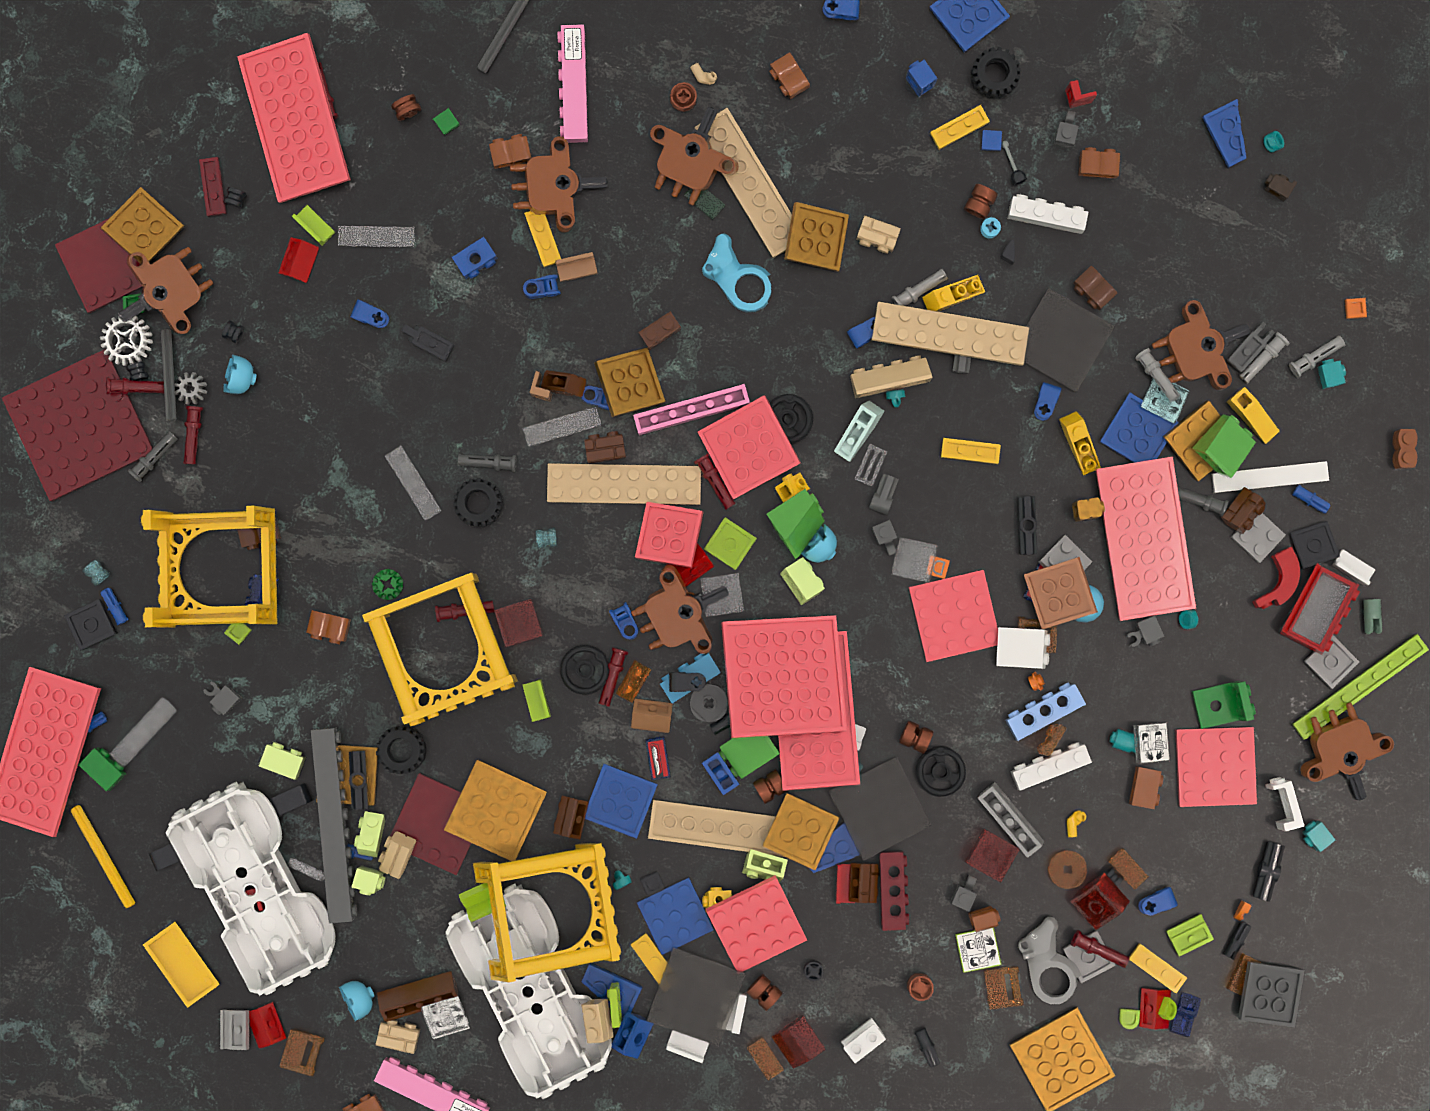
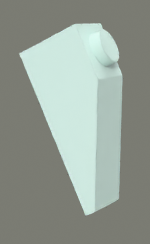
[834,401,884,462]

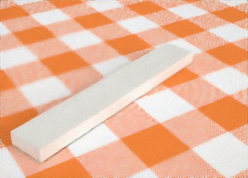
[1212,461,1329,493]

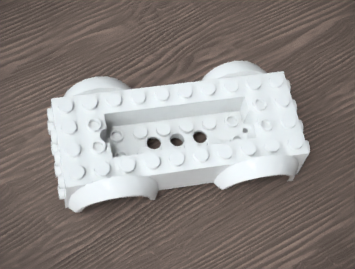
[166,782,336,996]
[446,884,612,1099]

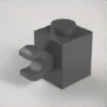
[1053,111,1079,149]
[871,520,897,556]
[1126,615,1164,647]
[203,681,242,715]
[950,875,977,912]

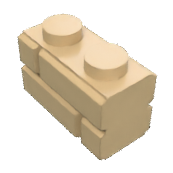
[856,216,901,254]
[378,831,416,879]
[581,999,614,1043]
[376,1019,420,1054]

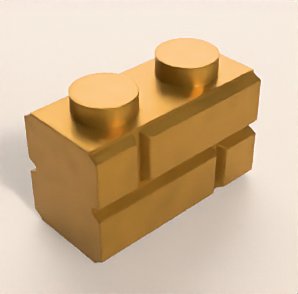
[1072,497,1105,522]

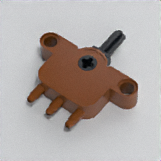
[650,107,739,205]
[510,136,607,232]
[118,247,213,334]
[1152,300,1250,390]
[631,565,729,654]
[1301,702,1394,800]

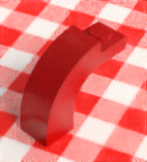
[1252,547,1300,610]

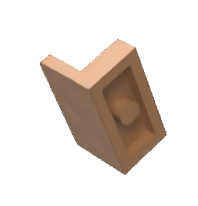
[555,252,598,282]
[530,371,553,402]
[631,699,673,733]

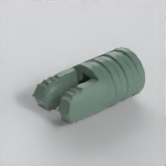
[1363,599,1382,634]

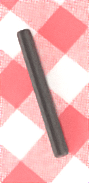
[477,0,529,73]
[161,329,177,421]

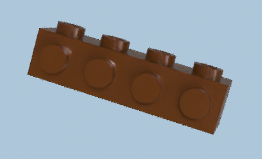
[377,971,459,1022]

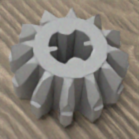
[174,372,207,405]

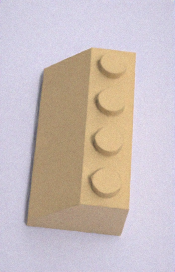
[850,356,932,398]

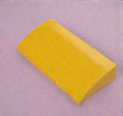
[143,922,220,1008]

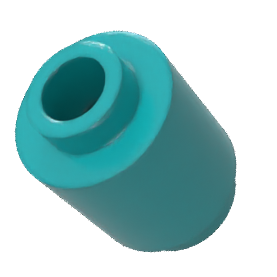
[1109,729,1140,753]

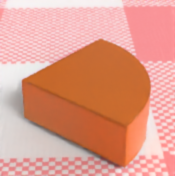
[1233,900,1251,921]

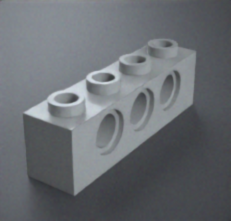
[978,782,1044,858]

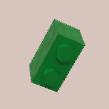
[79,747,126,791]

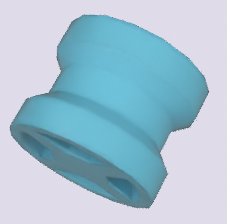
[980,217,1001,239]

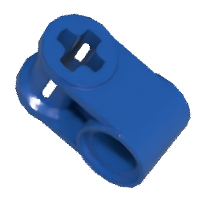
[823,0,860,20]
[523,275,561,299]
[350,299,389,328]
[847,317,875,349]
[1034,382,1062,421]
[581,386,609,410]
[609,602,639,640]
[1138,887,1178,916]

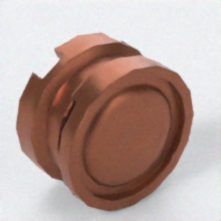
[670,82,697,112]
[391,94,421,121]

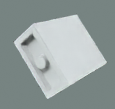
[996,627,1050,669]
[1265,777,1304,831]
[841,1018,886,1063]

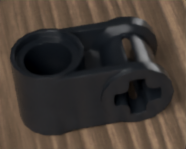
[669,672,706,692]

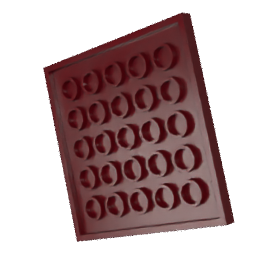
[2,349,153,502]

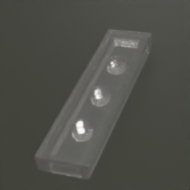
[338,226,415,247]
[523,407,602,447]
[385,446,442,521]
[110,697,177,767]

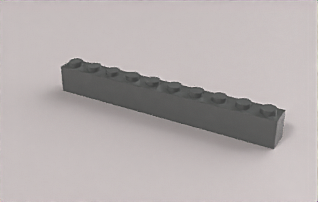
[311,727,357,924]

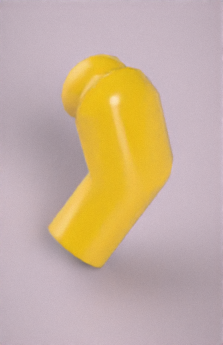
[1067,811,1086,837]

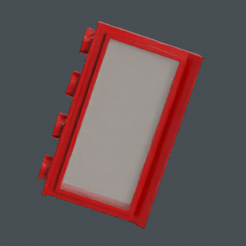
[1280,563,1360,655]

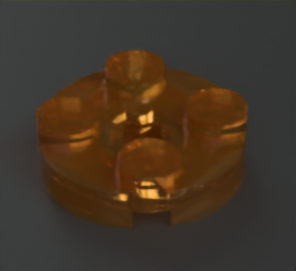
[1048,850,1087,889]

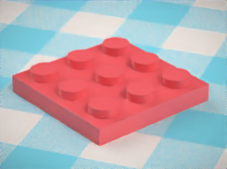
[635,502,703,568]

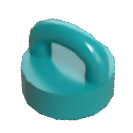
[1264,131,1284,152]
[886,389,905,408]
[1179,610,1198,629]
[612,870,632,890]

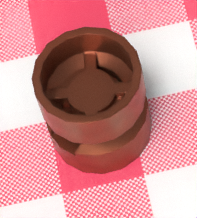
[964,184,998,219]
[899,721,934,754]
[753,769,787,804]
[907,973,934,1001]
[746,974,783,1011]

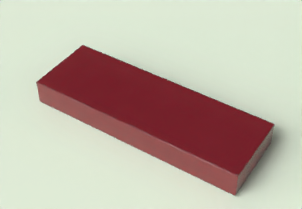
[199,157,227,217]

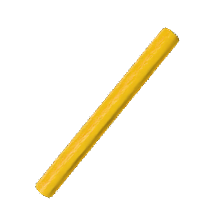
[71,805,135,908]

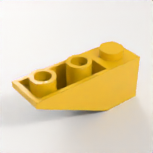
[922,275,985,312]
[1227,387,1279,444]
[1059,411,1101,475]

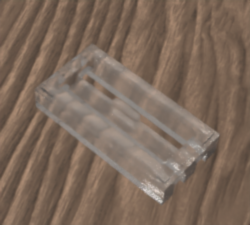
[855,444,887,487]
[288,858,325,882]

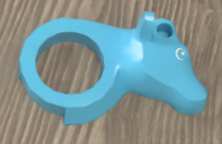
[702,233,771,312]

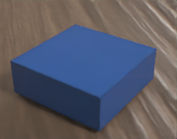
[981,130,1002,151]

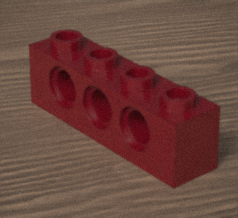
[879,851,909,931]

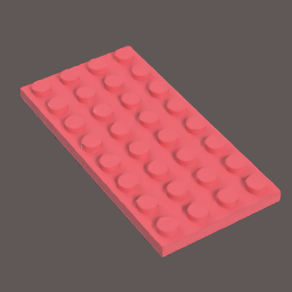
[237,33,350,203]
[1096,457,1196,621]
[778,631,860,791]
[0,667,101,837]

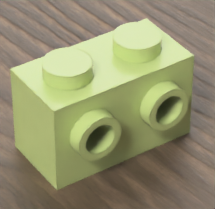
[780,557,825,605]
[259,742,306,780]
[354,811,385,857]
[742,849,788,883]
[352,866,386,896]

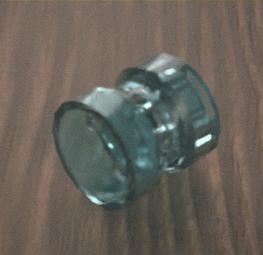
[536,528,557,549]
[82,559,110,586]

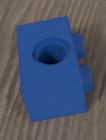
[906,60,937,97]
[452,237,498,279]
[702,752,739,795]
[611,1012,654,1059]

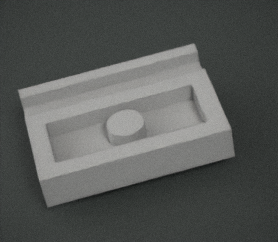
[220,1009,249,1050]

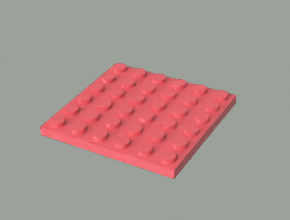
[721,616,847,738]

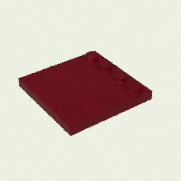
[55,218,143,314]
[390,773,472,875]

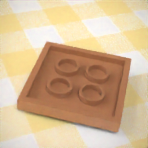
[1024,557,1098,629]

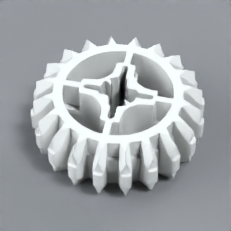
[100,316,153,366]

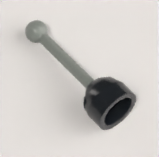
[1001,141,1028,186]

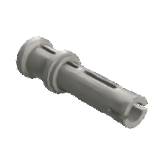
[892,269,948,306]
[1239,332,1290,384]
[1289,336,1345,378]
[1135,348,1181,403]

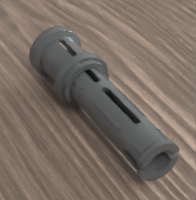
[128,431,178,482]
[458,454,517,472]
[1177,486,1228,517]

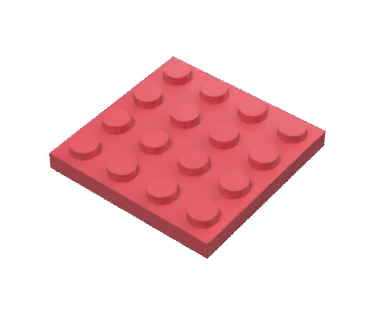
[698,395,801,499]
[909,570,998,662]
[1176,727,1257,807]
[706,875,807,974]

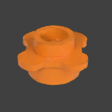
[1028,672,1045,691]

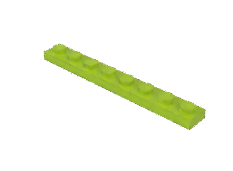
[1292,634,1429,740]

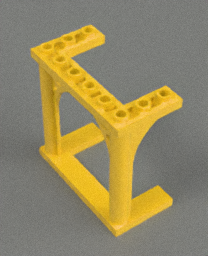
[141,506,277,628]
[362,573,518,726]
[473,843,621,983]

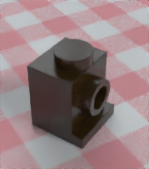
[1264,174,1297,202]

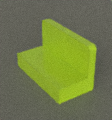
[292,205,335,246]
[523,680,551,722]
[459,883,506,922]

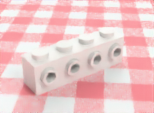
[1007,194,1088,234]
[1010,742,1092,790]

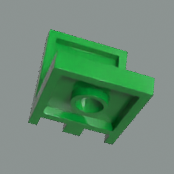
[1191,681,1256,729]

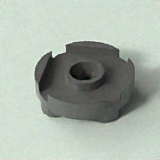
[690,684,728,722]

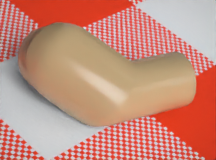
[690,63,717,85]

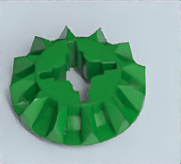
[372,569,403,600]

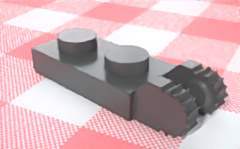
[1226,322,1275,373]

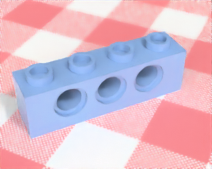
[1005,682,1086,741]

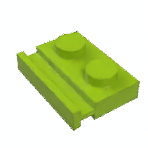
[1166,914,1214,957]
[607,982,622,1028]

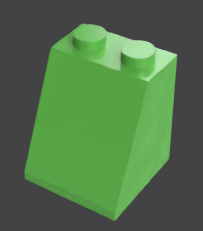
[1192,414,1256,478]
[767,489,824,559]
[719,736,780,779]

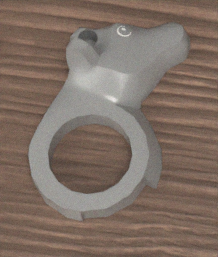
[1018,917,1081,1004]

